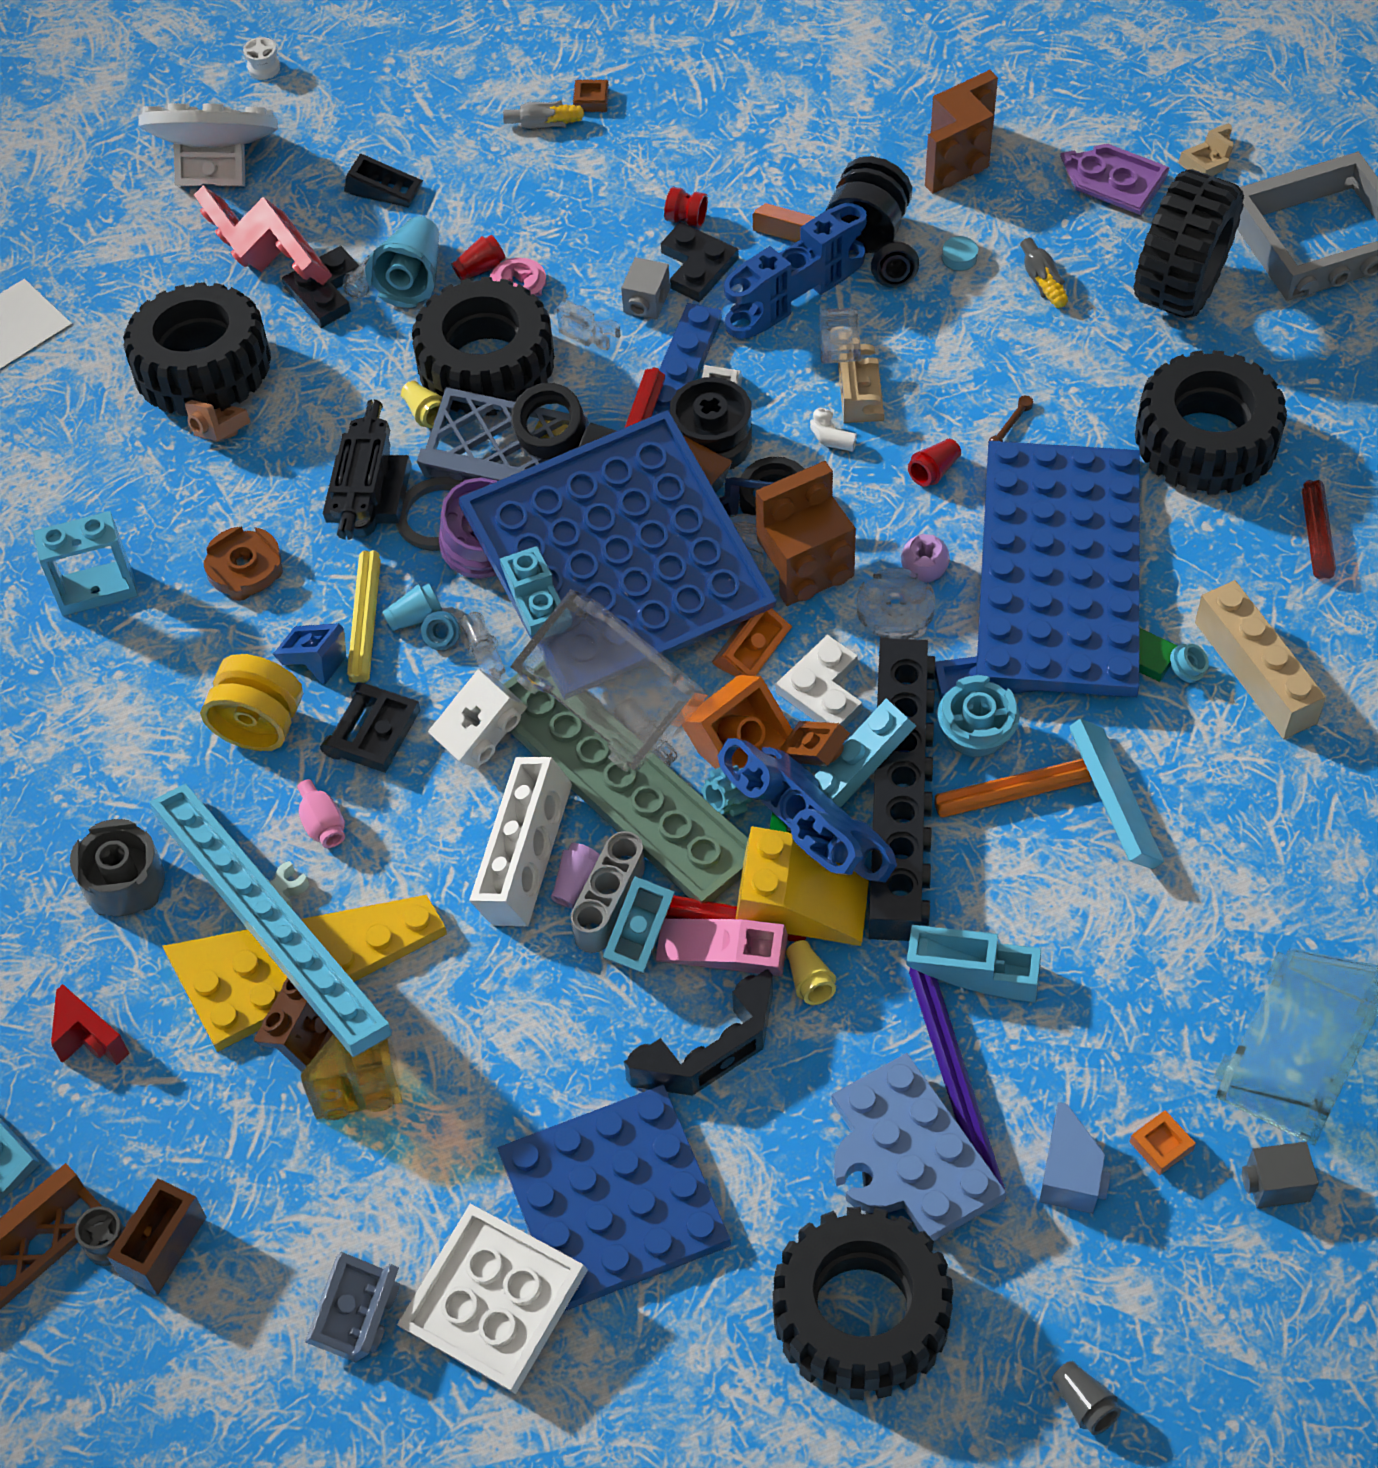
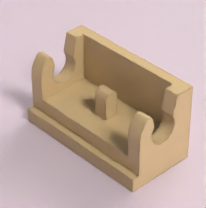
[838,342,884,423]

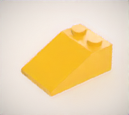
[735,826,869,946]

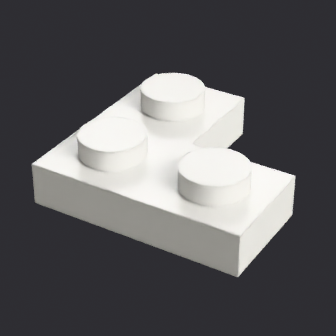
[775,634,862,728]

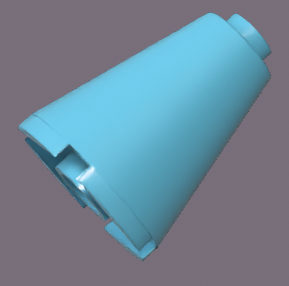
[365,216,439,308]

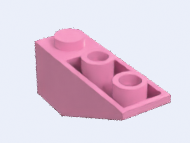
[656,919,788,977]

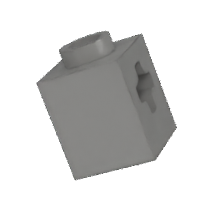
[621,257,670,320]

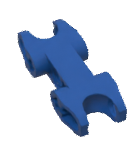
[717,738,897,882]

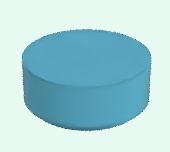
[942,236,978,271]

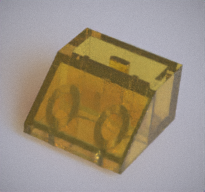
[301,1034,403,1120]

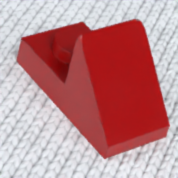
[51,984,130,1065]

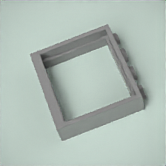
[1237,151,1378,301]

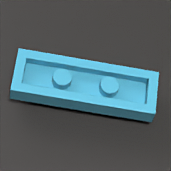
[815,699,916,808]

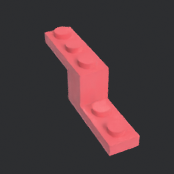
[194,185,332,285]

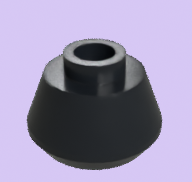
[871,240,919,288]

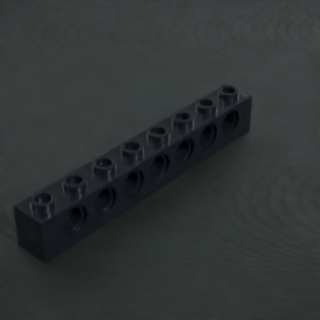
[868,638,935,941]

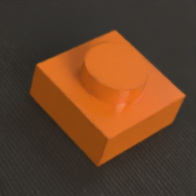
[1129,1110,1196,1175]

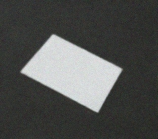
[0,279,72,369]

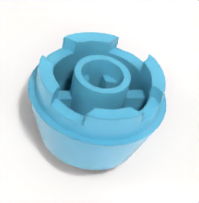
[938,675,1020,757]

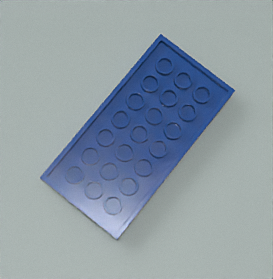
[976,441,1140,698]

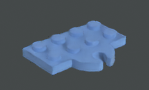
[831,1053,1006,1241]

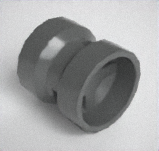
[75,1206,125,1266]

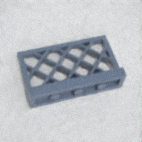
[417,387,589,481]

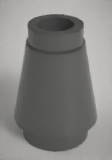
[1053,1361,1121,1435]

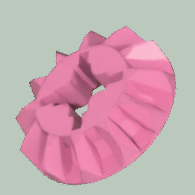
[490,258,547,296]

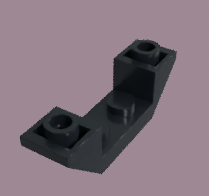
[624,968,773,1096]

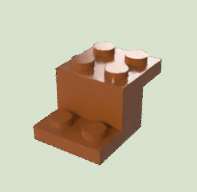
[925,70,998,194]
[756,461,856,606]

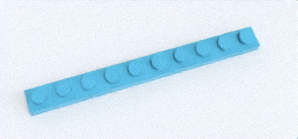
[149,784,392,1057]

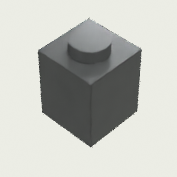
[1242,1141,1319,1209]

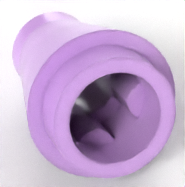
[550,843,600,908]

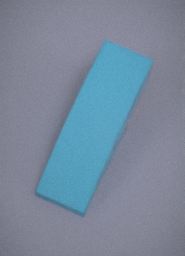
[906,925,1041,1003]

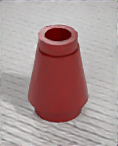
[451,235,506,280]
[908,438,961,487]

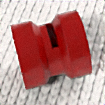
[664,186,708,228]

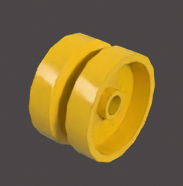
[200,654,304,751]

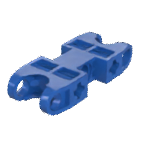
[724,203,867,339]

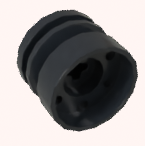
[825,156,912,253]

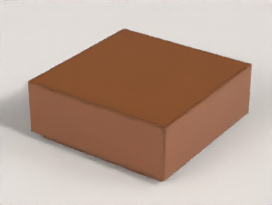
[573,80,609,112]

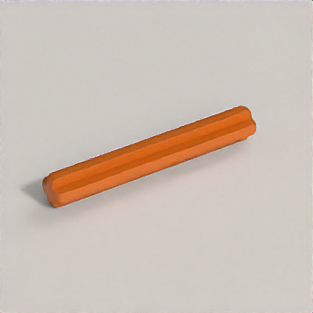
[934,758,1092,817]

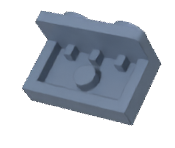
[305,1252,400,1363]

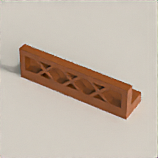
[0,1163,102,1310]

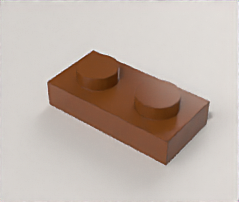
[779,721,850,766]

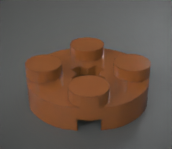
[204,527,283,601]

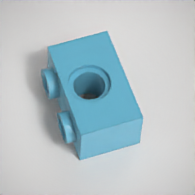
[603,876,675,974]

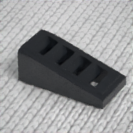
[344,153,423,207]

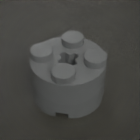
[70,819,165,916]

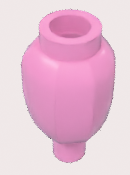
[297,779,345,848]

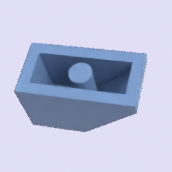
[1039,1102,1111,1214]

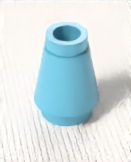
[382,584,443,632]

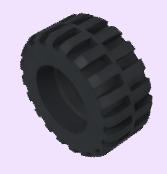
[1134,169,1244,319]
[412,277,555,416]
[123,282,271,416]
[1135,350,1287,495]
[773,1206,953,1400]

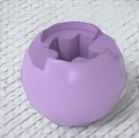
[901,534,950,582]

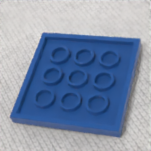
[497,1084,731,1311]

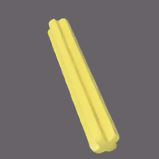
[347,550,381,683]

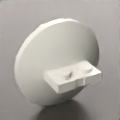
[138,103,278,186]

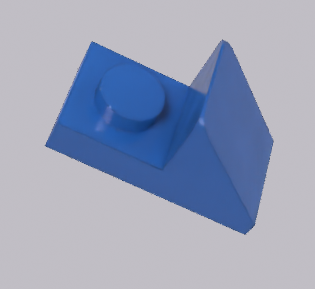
[273,623,346,684]

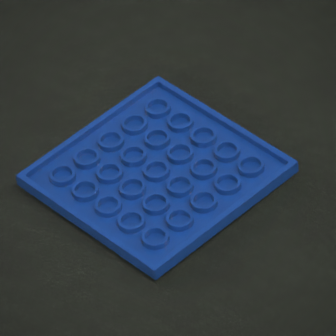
[459,410,777,701]

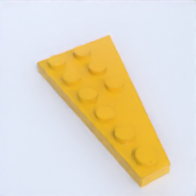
[162,895,447,1052]

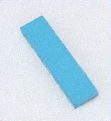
[1069,718,1164,869]

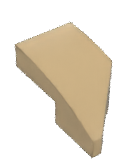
[1178,123,1233,176]

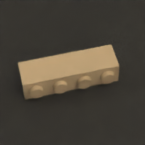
[1195,580,1326,739]

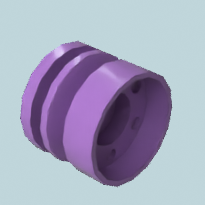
[438,477,497,579]

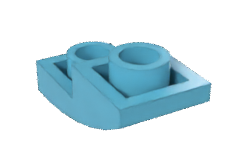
[500,546,568,636]

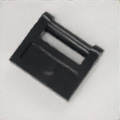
[320,683,420,773]

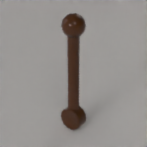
[989,395,1033,442]

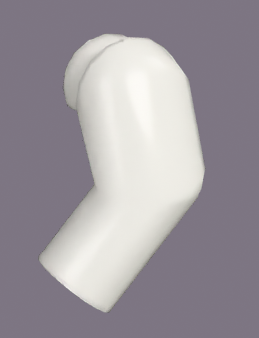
[810,408,857,452]

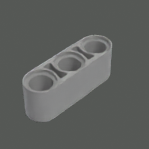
[571,831,645,953]

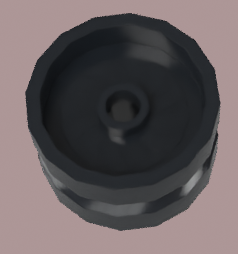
[670,377,752,470]

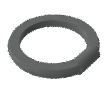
[396,477,464,551]

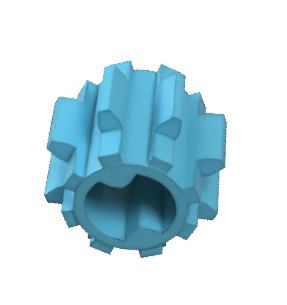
[701,765,753,817]

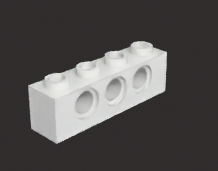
[469,757,572,927]

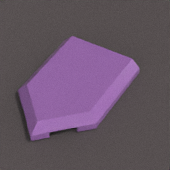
[1060,144,1170,215]

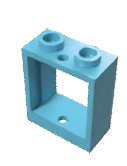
[33,511,138,616]

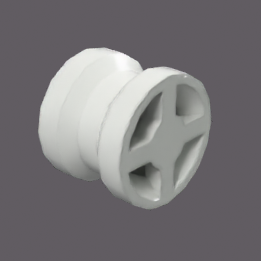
[243,37,280,80]

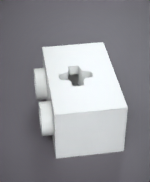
[428,669,528,769]

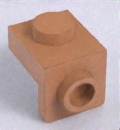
[185,400,251,442]

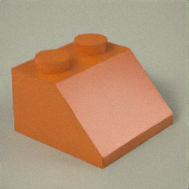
[679,675,793,769]

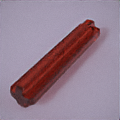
[1302,480,1336,579]

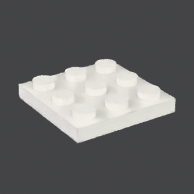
[397,1203,588,1394]

